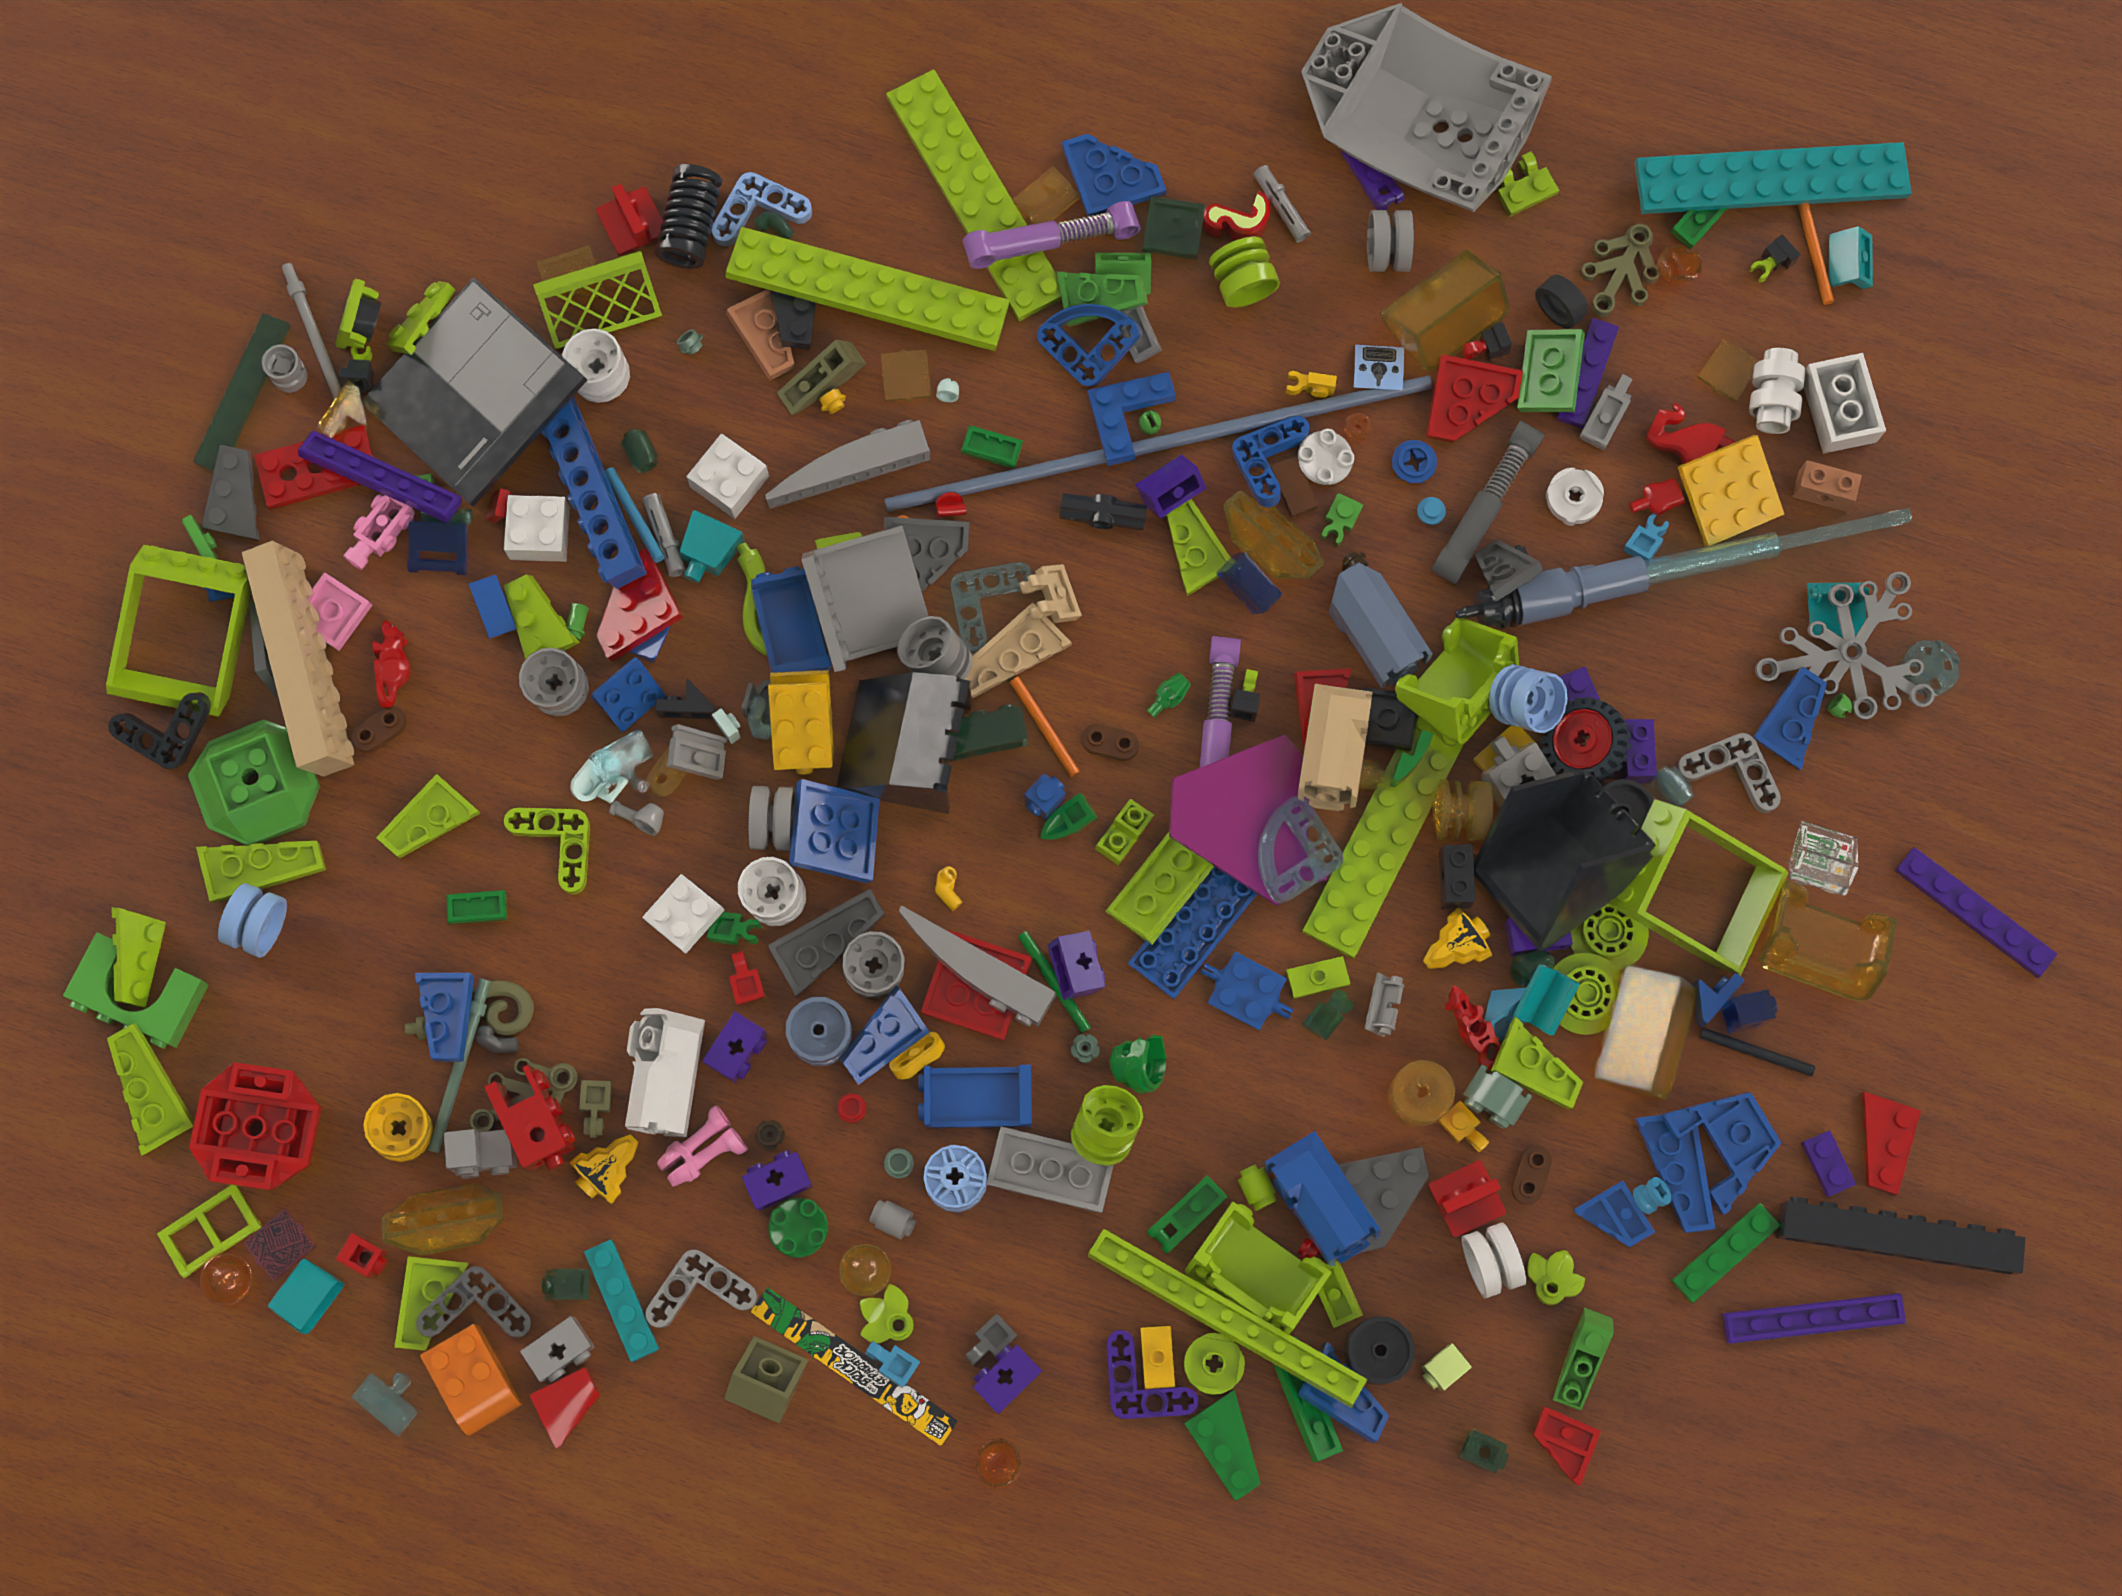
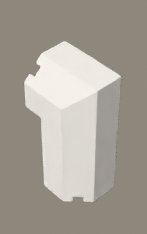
[625,1008,705,1137]

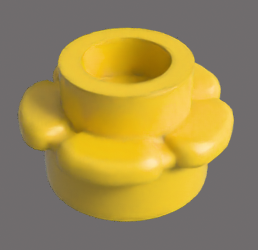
[819,389,846,414]

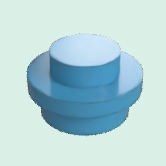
[1417,497,1446,525]

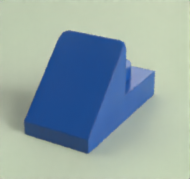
[1692,973,1745,1028]

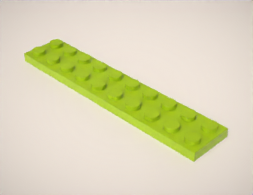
[886,69,1062,322]
[726,227,1010,352]
[1302,716,1464,959]

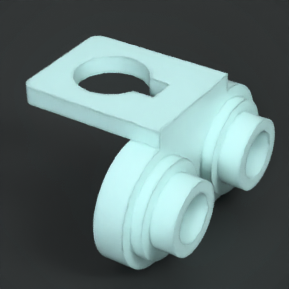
[570,749,628,803]

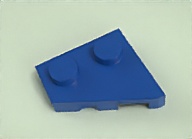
[1573,1180,1655,1247]

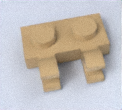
[1019,564,1082,623]

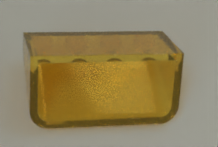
[1380,249,1510,371]
[1594,965,1697,1100]

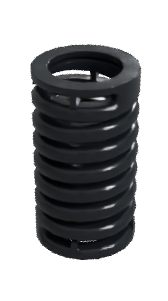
[654,164,723,269]

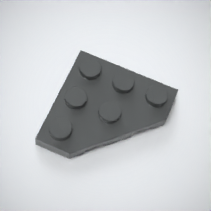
[883,517,969,592]
[1338,1147,1429,1253]

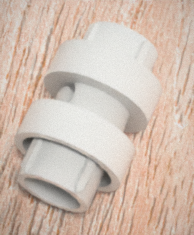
[1749,348,1806,434]

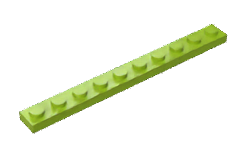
[1088,1229,1367,1408]

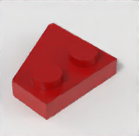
[1532,1407,1601,1486]

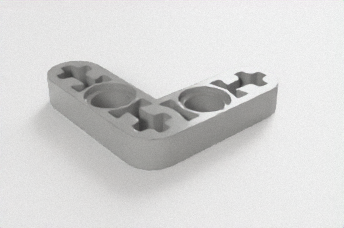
[1676,733,1781,813]
[646,1250,758,1328]

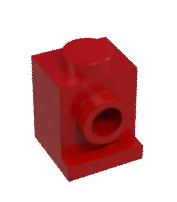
[336,1233,388,1278]

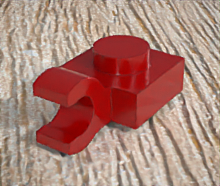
[729,951,766,1006]

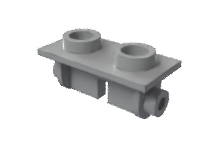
[1365,973,1405,1037]

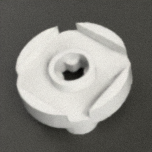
[1546,468,1604,526]

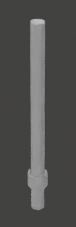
[282,263,350,415]

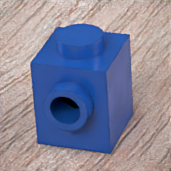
[1024,774,1065,821]

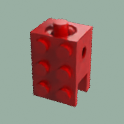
[484,1065,576,1171]

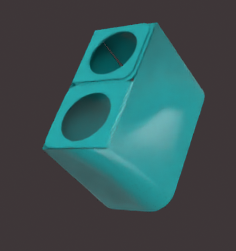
[268,1259,344,1334]

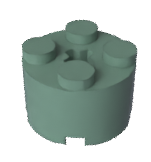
[1462,1065,1532,1129]

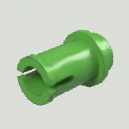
[566,603,589,641]

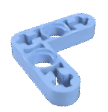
[712,172,812,247]

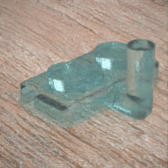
[588,730,653,792]
[351,1373,419,1436]

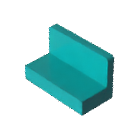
[1829,226,1873,289]
[1513,964,1580,1036]

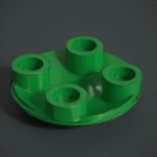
[768,1198,828,1258]

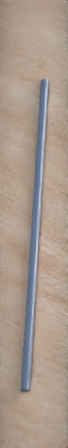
[884,375,1432,513]

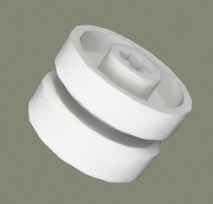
[1462,1222,1526,1299]

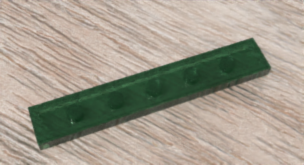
[193,313,291,471]

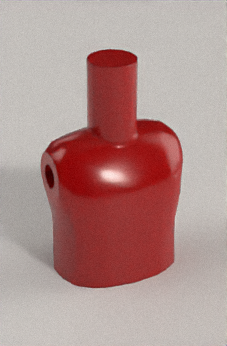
[1629,478,1685,516]

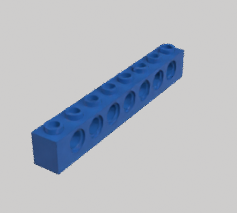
[542,396,647,589]

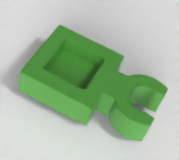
[1321,493,1363,547]

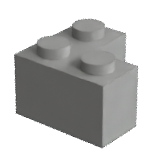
[444,1129,517,1179]

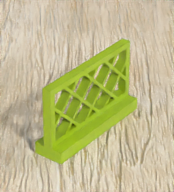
[533,251,662,349]

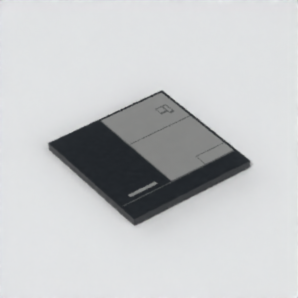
[361,277,588,507]

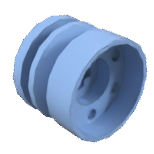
[1489,665,1567,733]
[923,1145,987,1213]

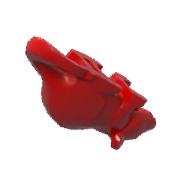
[372,620,411,708]
[1445,985,1501,1070]

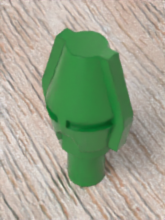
[1147,672,1191,718]

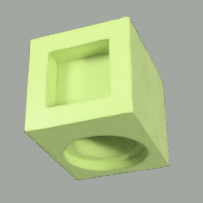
[1421,1343,1472,1391]

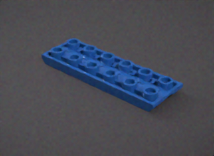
[1128,866,1257,1000]

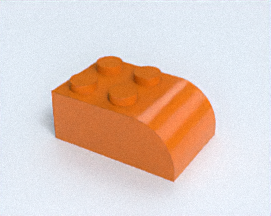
[420,1324,523,1436]

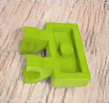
[1496,151,1559,217]

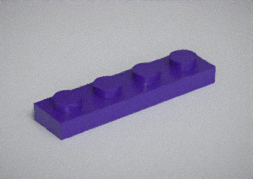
[1556,318,1619,429]

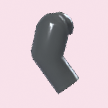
[476,1026,519,1053]

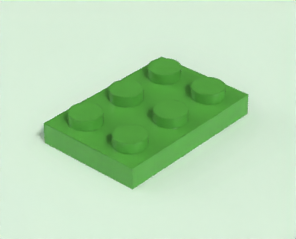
[1517,329,1585,412]

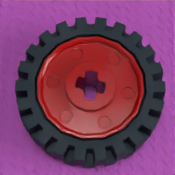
[1541,697,1631,783]

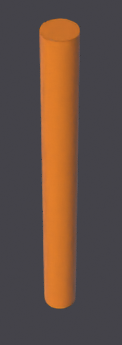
[1798,203,1834,305]
[1009,677,1080,777]

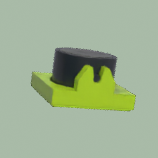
[335,278,381,350]

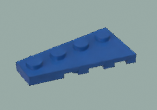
[1635,1115,1715,1233]

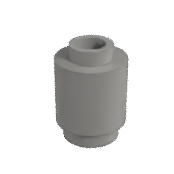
[869,1200,916,1240]

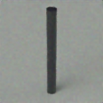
[1699,1027,1815,1077]

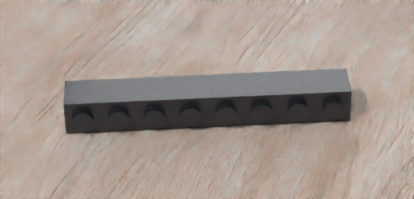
[1777,1197,2026,1275]

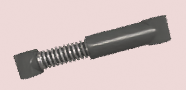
[1431,420,1545,585]

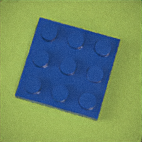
[789,779,880,884]

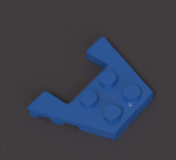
[1660,1092,1781,1215]

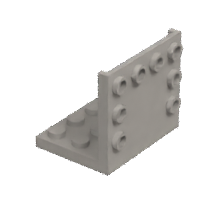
[802,525,929,672]

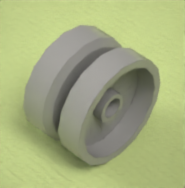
[1367,210,1414,272]
[748,786,796,851]

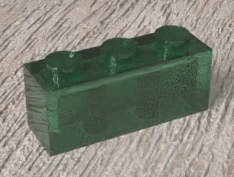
[943,704,1028,763]

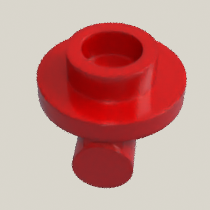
[935,492,966,517]

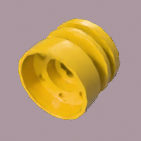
[363,1093,433,1162]

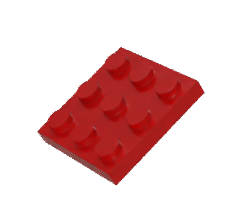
[920,930,1032,1041]

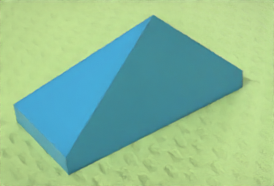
[1484,987,1527,1042]

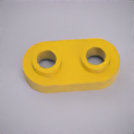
[889,1032,945,1080]

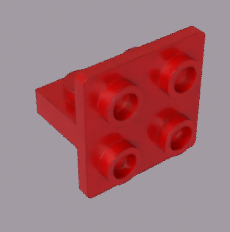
[596,183,663,256]
[1428,1160,1506,1238]

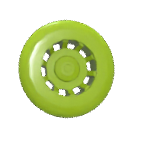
[1571,904,1649,971]
[1553,953,1626,1035]

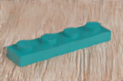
[584,1239,660,1363]

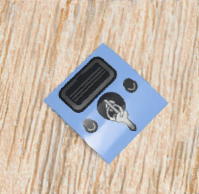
[1354,345,1404,390]

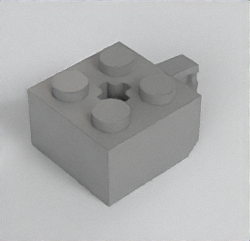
[1481,736,1556,809]

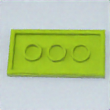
[1106,832,1214,945]

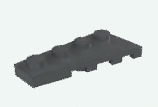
[768,889,885,998]

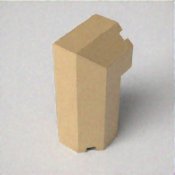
[1298,684,1373,811]

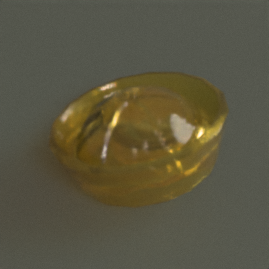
[839,1243,892,1297]

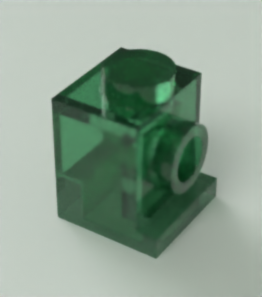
[1458,1429,1509,1473]

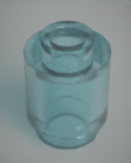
[1652,765,1695,807]

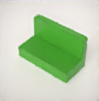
[1095,253,1151,295]

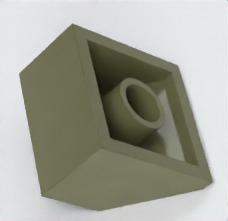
[724,1336,809,1423]

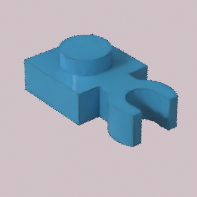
[1623,514,1669,565]

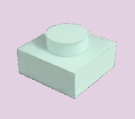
[712,708,741,744]

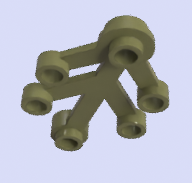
[1580,224,1660,317]
[470,1058,578,1132]

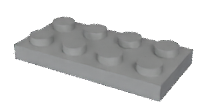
[986,1126,1114,1214]

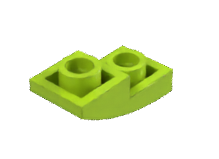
[1095,799,1154,866]

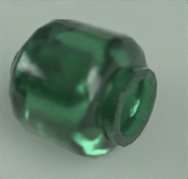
[1510,949,1555,988]

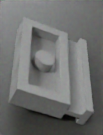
[667,724,727,780]

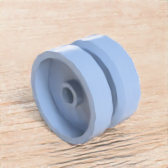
[218,883,287,958]

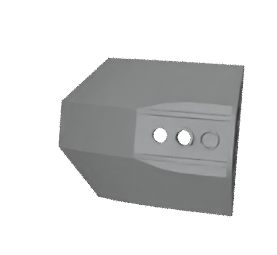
[1301,3,1552,212]

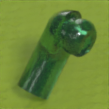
[755,211,795,239]

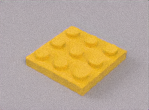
[1678,435,1784,546]

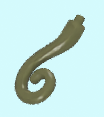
[405,980,534,1040]

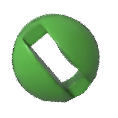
[1139,410,1161,435]
[1826,693,1853,718]

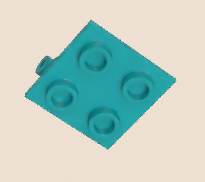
[1807,583,1870,638]

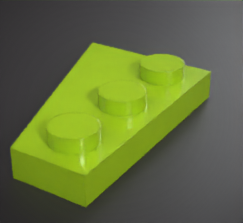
[386,281,456,355]
[1166,499,1235,596]
[503,574,580,659]
[376,774,481,859]
[112,907,166,1008]
[1491,1017,1583,1110]
[394,1256,469,1351]

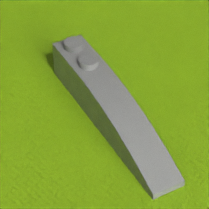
[765,420,930,509]
[899,906,1056,1027]

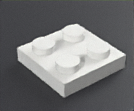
[642,874,724,954]

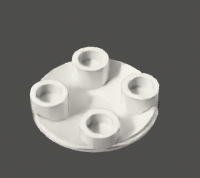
[1298,429,1355,485]

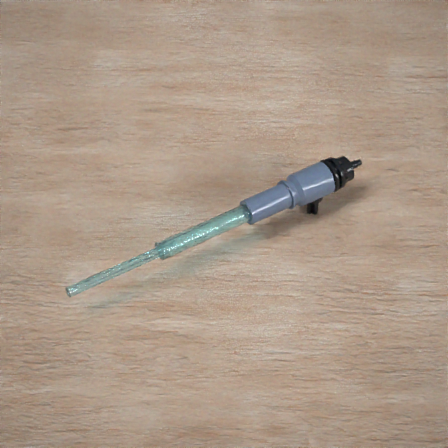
[1455,508,1912,629]

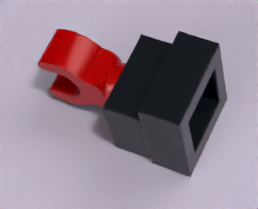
[1462,321,1512,360]

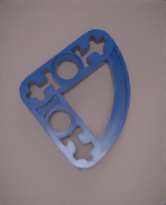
[1037,304,1141,387]

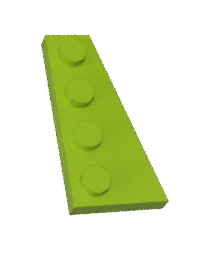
[196,840,326,904]
[107,1022,194,1156]

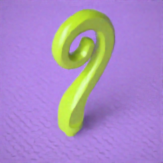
[737,542,767,656]

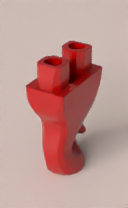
[1645,402,1736,464]

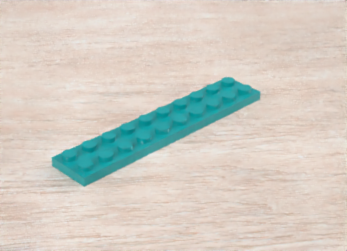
[1634,142,1912,214]

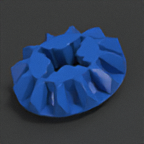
[1392,440,1437,484]

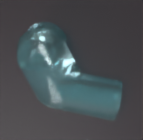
[748,696,771,740]

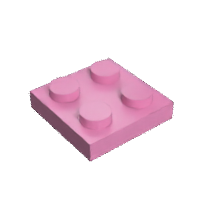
[308,572,372,651]

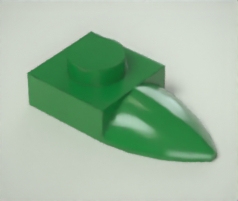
[1040,793,1098,840]

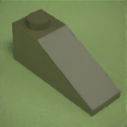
[777,339,866,415]

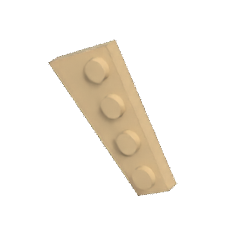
[965,602,1072,698]

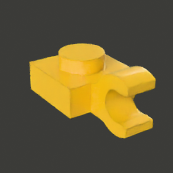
[1286,371,1337,398]
[1438,1101,1489,1153]

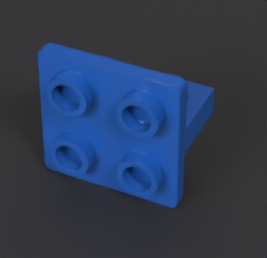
[591,657,665,732]

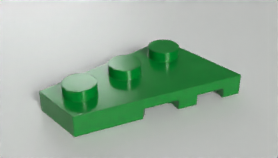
[1184,1390,1261,1501]

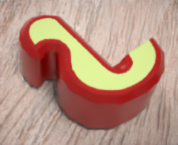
[1202,191,1270,240]

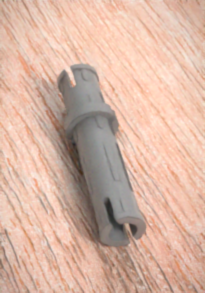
[1253,165,1311,243]
[642,493,686,577]

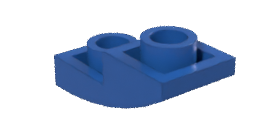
[469,574,516,638]

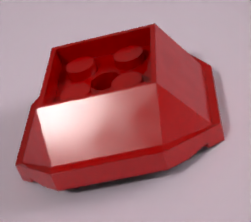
[189,1062,322,1191]

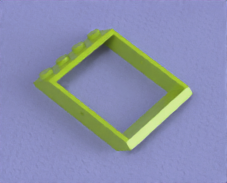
[106,545,251,717]
[1608,799,1788,976]

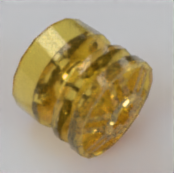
[1433,779,1493,842]
[1387,1060,1455,1128]

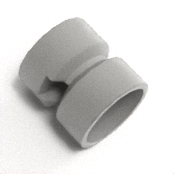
[262,344,308,393]

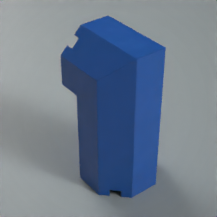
[1264,1131,1381,1267]

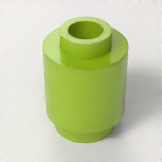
[1237,1164,1277,1211]

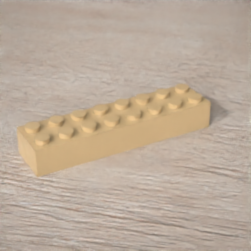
[242,541,354,777]

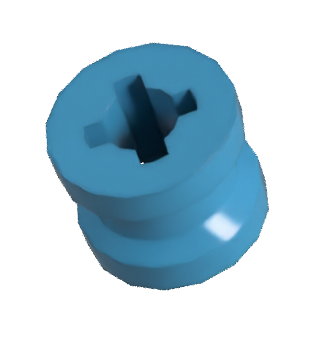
[1633,1177,1671,1214]

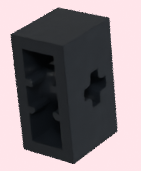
[1439,844,1475,909]

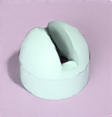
[936,378,959,402]

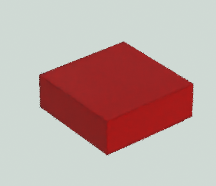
[486,488,511,523]

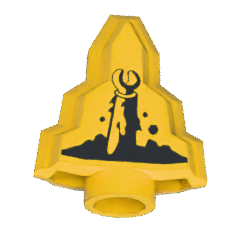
[1423,907,1492,969]
[569,1134,639,1204]

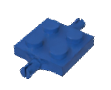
[1200,951,1294,1031]

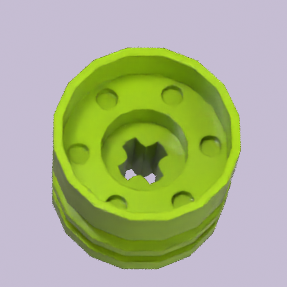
[1209,236,1280,308]
[1071,1085,1143,1166]

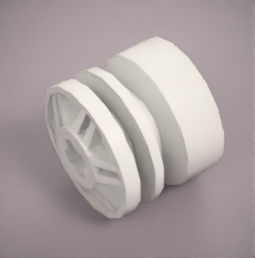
[562,329,630,403]
[738,857,806,926]

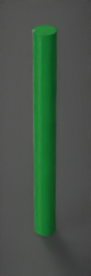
[1018,931,1092,1034]

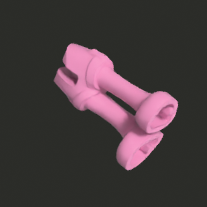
[657,1105,748,1187]

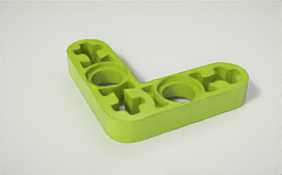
[504,808,590,895]

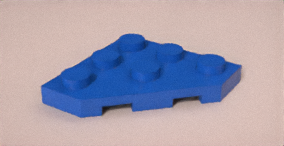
[1061,134,1167,219]

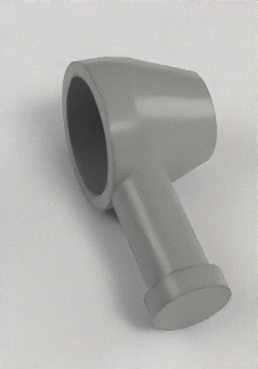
[609,800,664,836]

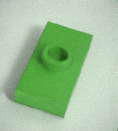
[182,515,219,560]

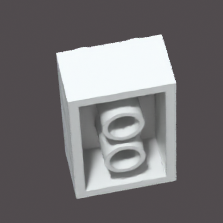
[1804,353,1886,454]

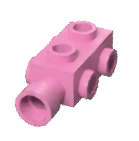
[343,494,415,570]

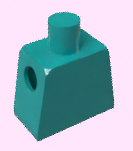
[680,510,745,583]

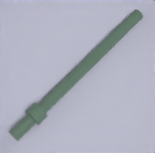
[428,978,491,1153]

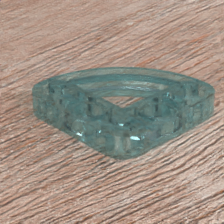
[1258,796,1343,903]

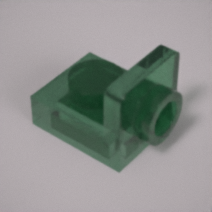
[541,1268,590,1301]

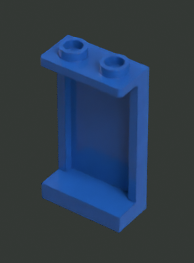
[751,566,832,673]
[918,1065,1032,1128]

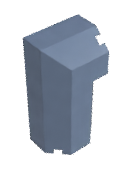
[1328,563,1433,688]

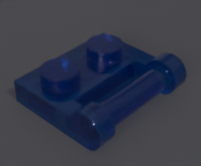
[407,521,468,575]

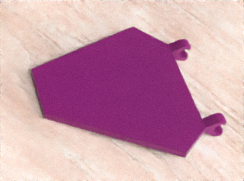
[1169,734,1327,906]

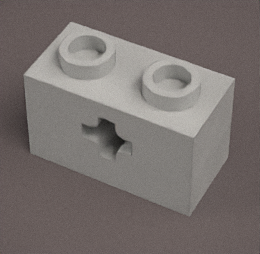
[520,1316,595,1384]

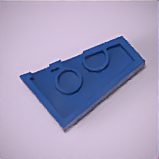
[1298,1342,1389,1443]

